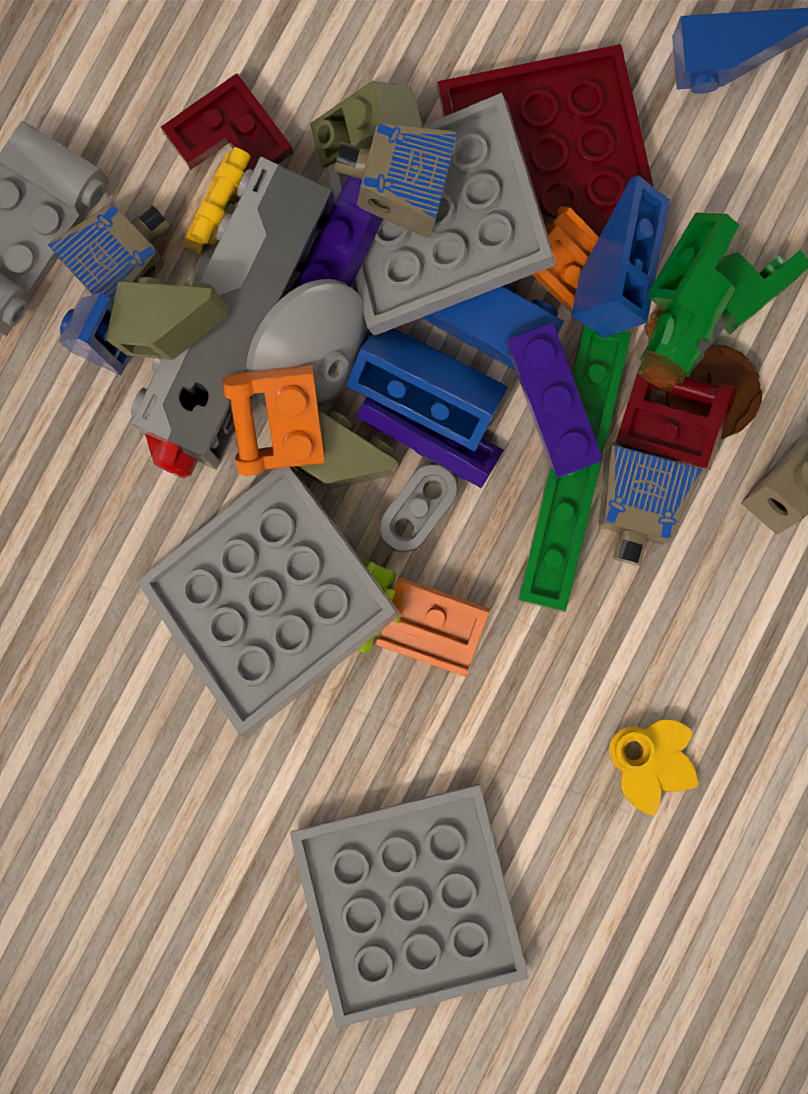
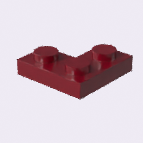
[161,73,293,171]

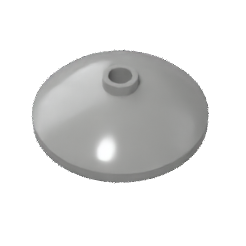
[246,279,369,408]

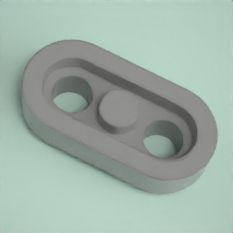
[380,465,457,553]

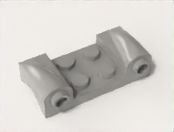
[0,121,109,337]

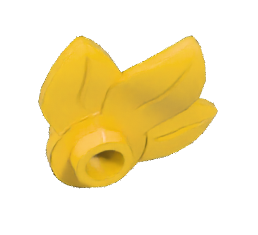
[609,719,699,816]

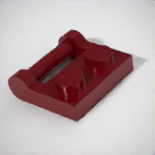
[616,361,737,470]

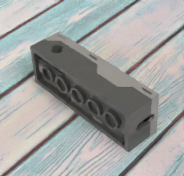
[131,156,334,479]

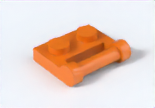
[222,365,325,476]

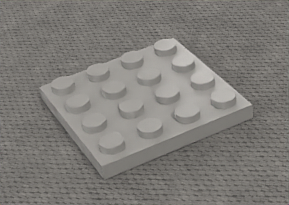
[327,93,557,336]
[137,467,401,737]
[290,784,529,1028]

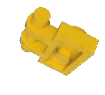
[183,147,251,254]

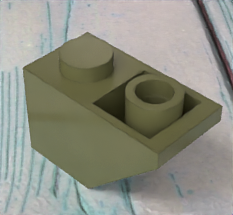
[310,81,422,168]
[106,277,230,360]
[294,410,398,489]

